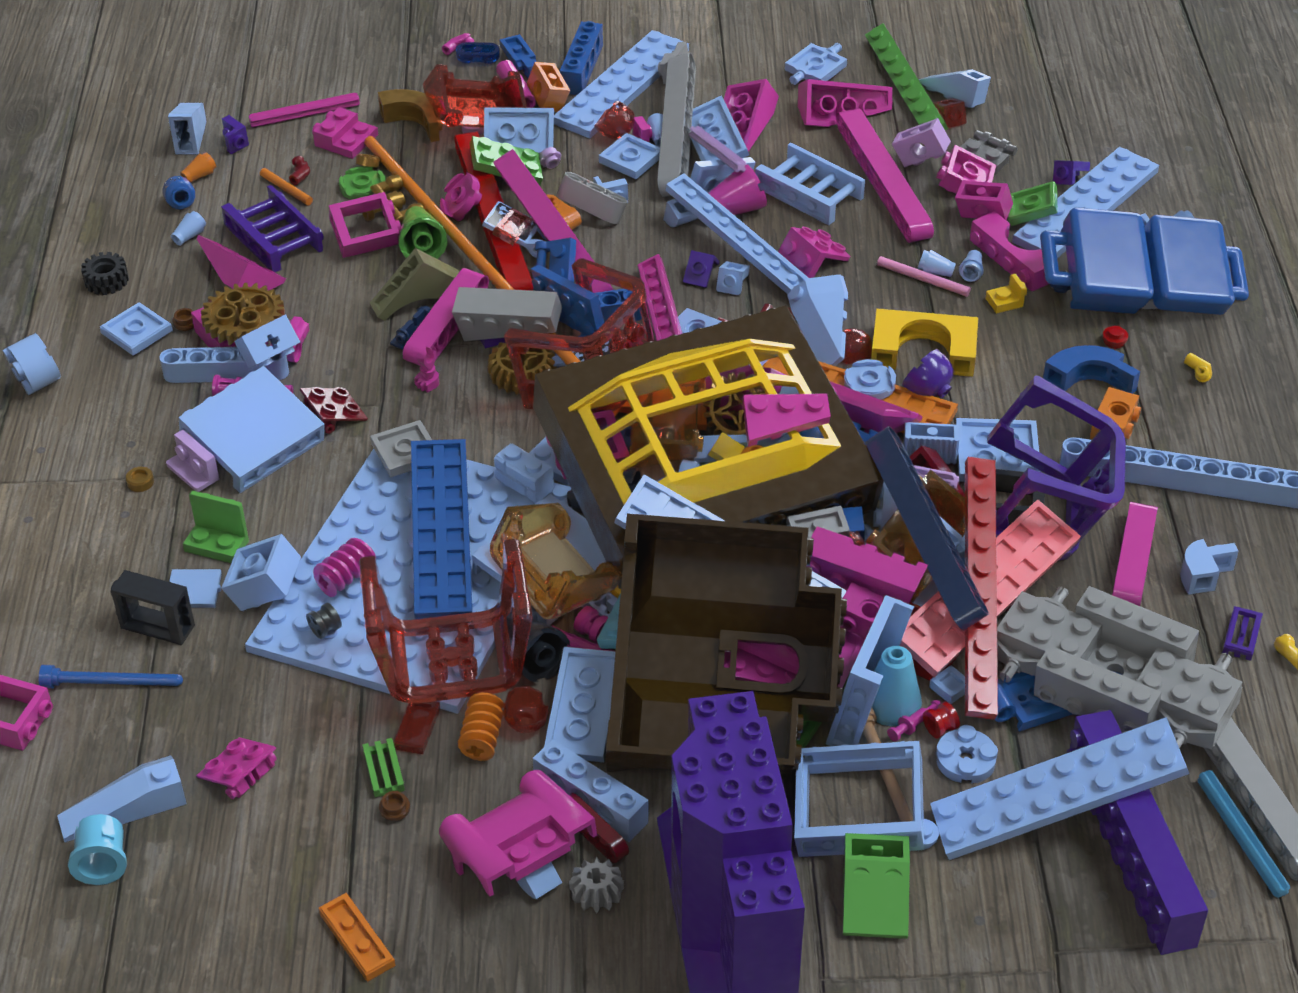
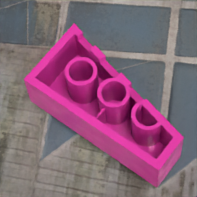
[806,526,928,604]

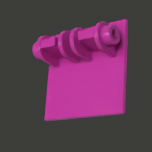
[196,737,277,799]

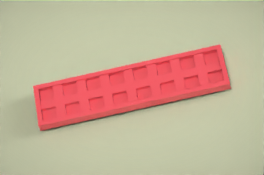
[900,500,1081,678]

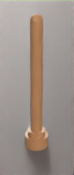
[863,708,913,822]

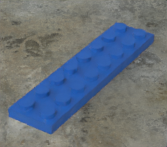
[411,439,473,621]

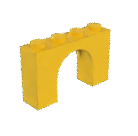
[871,309,978,377]

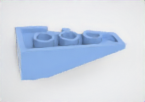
[57,756,186,842]

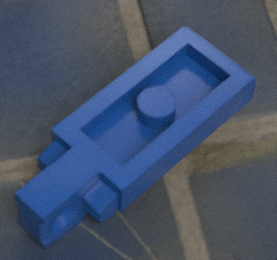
[499,34,536,78]

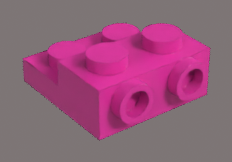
[312,107,378,159]
[936,145,996,194]

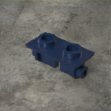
[390,306,431,349]

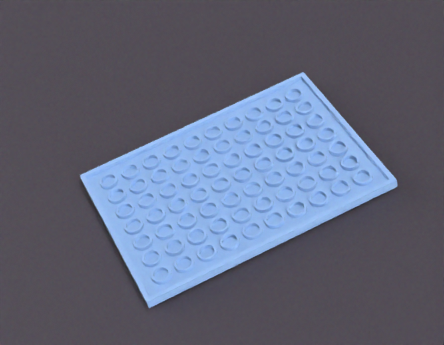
[245,449,572,714]

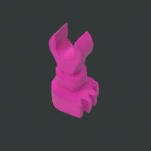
[414,346,439,392]

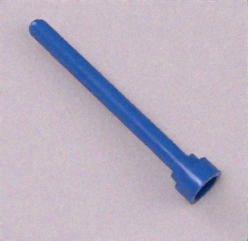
[39,665,183,689]

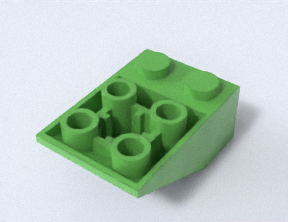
[843,833,910,939]

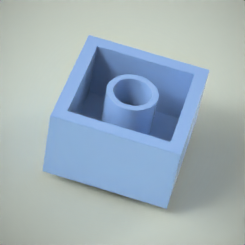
[221,534,301,611]

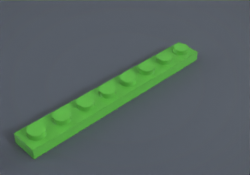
[865,23,948,130]

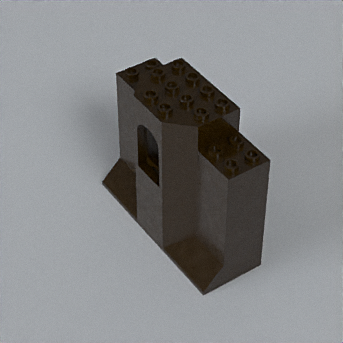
[606,513,847,779]

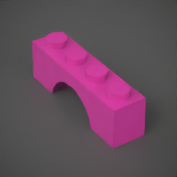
[970,211,1049,292]

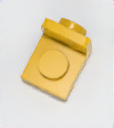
[985,274,1027,314]

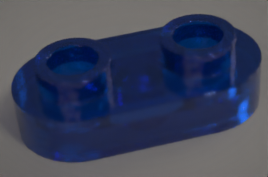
[456,42,500,64]

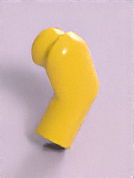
[1184,353,1212,383]
[1274,634,1298,670]

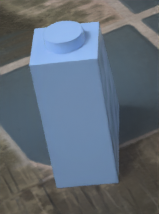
[168,103,206,154]

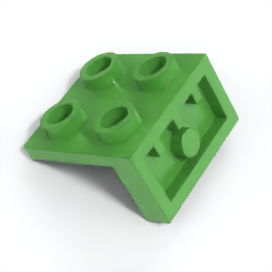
[183,491,249,563]

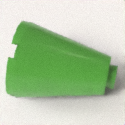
[398,206,447,259]

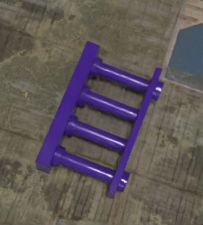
[221,185,324,272]

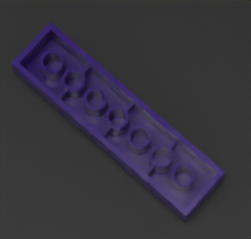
[1066,710,1208,955]

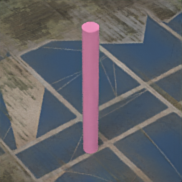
[877,256,971,297]

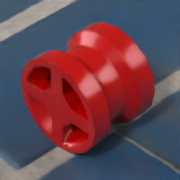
[923,702,960,738]

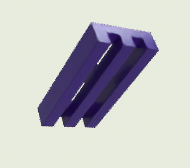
[1222,606,1263,661]

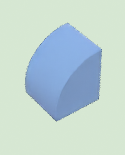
[663,199,697,227]
[517,862,562,899]

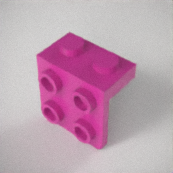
[778,227,851,278]

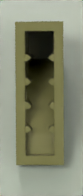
[370,248,459,321]

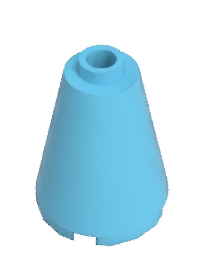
[872,646,922,727]

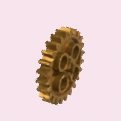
[201,283,285,345]

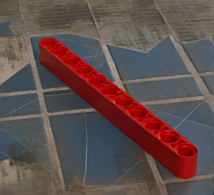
[454,131,533,291]

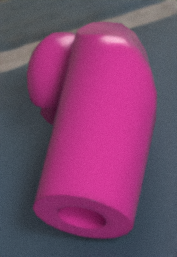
[442,33,474,55]

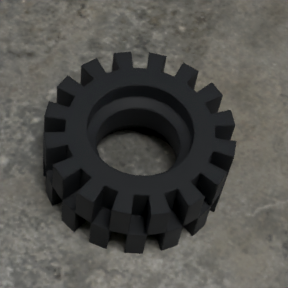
[81,252,129,295]

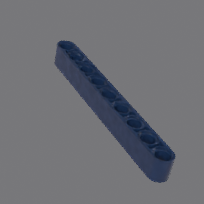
[865,426,989,631]

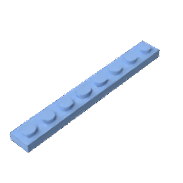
[666,173,808,294]

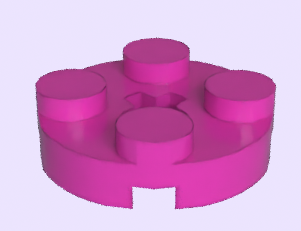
[440,172,482,221]

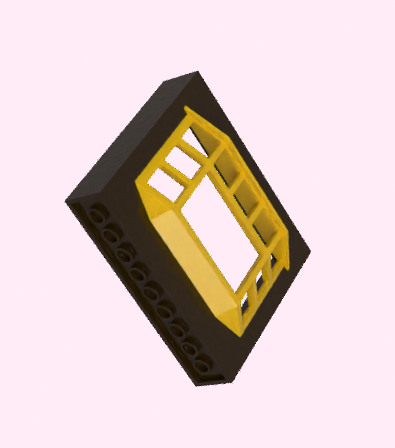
[533,305,884,589]

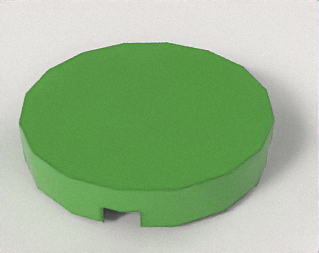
[339,166,385,200]

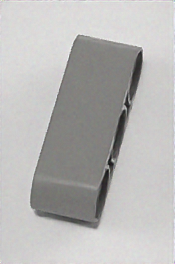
[556,172,627,224]

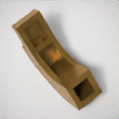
[378,89,443,142]

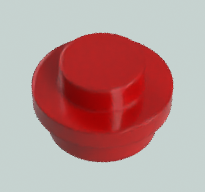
[1102,326,1128,349]

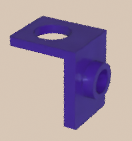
[683,250,720,288]

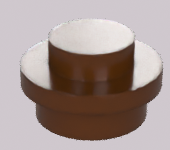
[172,308,194,331]
[379,791,410,821]

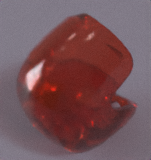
[594,100,635,140]

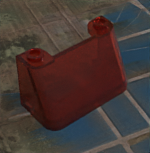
[423,64,527,128]

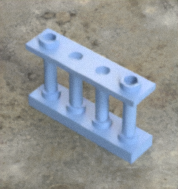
[755,143,865,225]

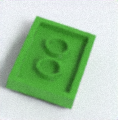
[469,136,543,186]

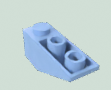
[919,69,991,108]

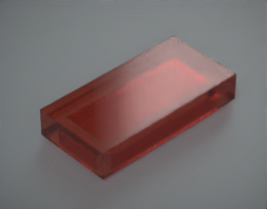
[492,208,533,246]
[394,697,440,754]

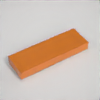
[318,893,396,982]

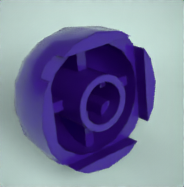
[902,349,953,398]

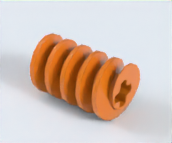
[458,692,504,761]

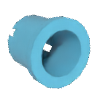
[68,814,127,885]

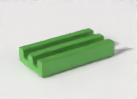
[362,738,405,797]

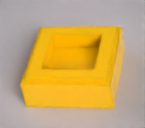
[708,432,744,461]

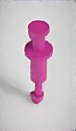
[887,700,940,742]

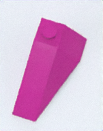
[724,79,779,152]
[798,79,893,127]
[197,235,286,291]

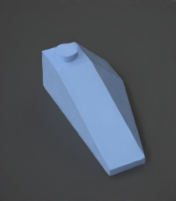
[787,275,848,366]

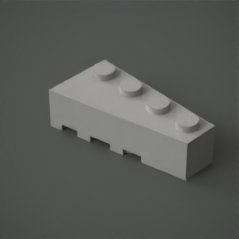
[452,287,562,341]

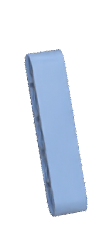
[160,346,289,383]

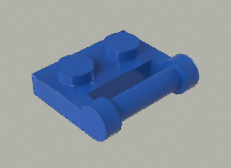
[533,237,577,291]

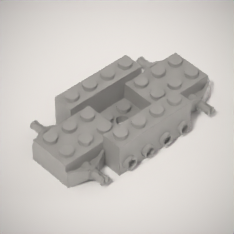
[997,586,1242,749]

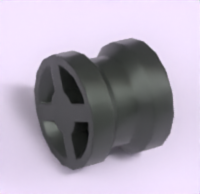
[306,603,342,639]

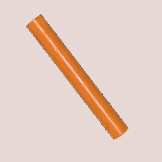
[260,168,313,206]

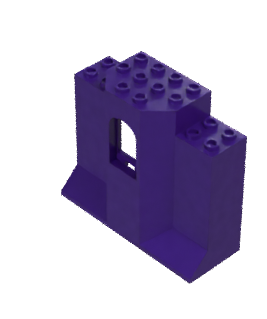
[657,691,805,993]

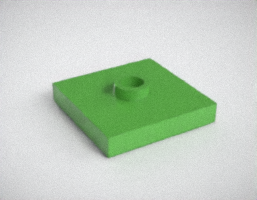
[1008,181,1058,226]

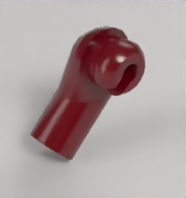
[289,155,310,185]

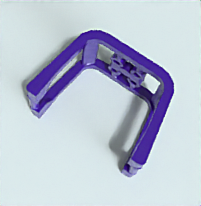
[987,376,1126,560]

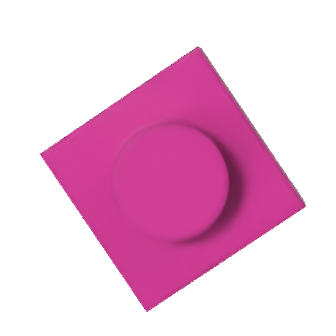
[632,116,652,142]

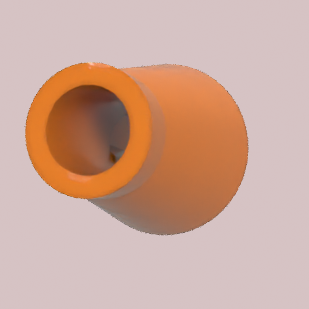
[180,152,217,182]

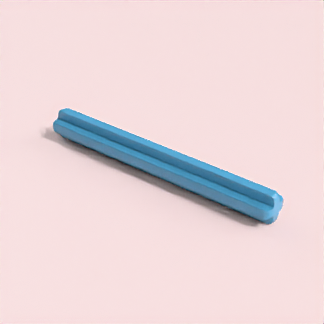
[1197,770,1290,898]

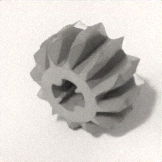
[569,857,624,914]

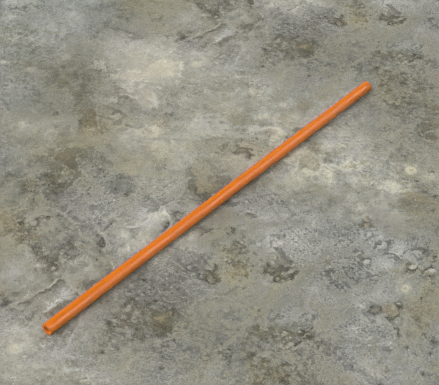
[364,136,581,365]

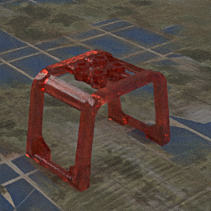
[504,258,655,413]
[359,539,533,703]

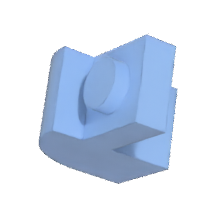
[1180,539,1238,595]

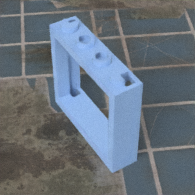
[794,741,924,857]

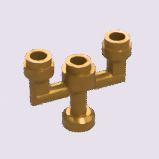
[362,175,424,223]

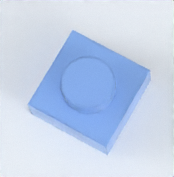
[929,665,965,704]

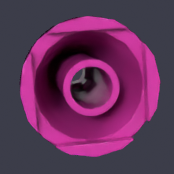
[708,164,767,215]

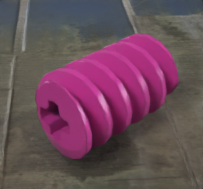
[313,538,376,597]

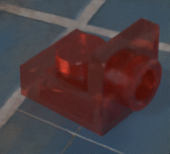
[933,98,967,128]

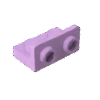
[166,430,219,492]

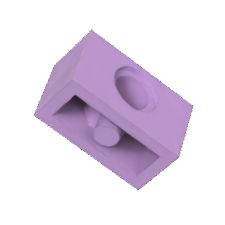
[892,118,951,167]

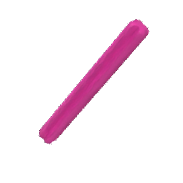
[249,93,360,127]

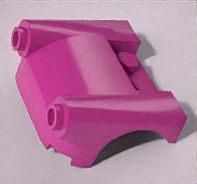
[439,770,597,897]

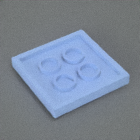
[956,418,1041,482]

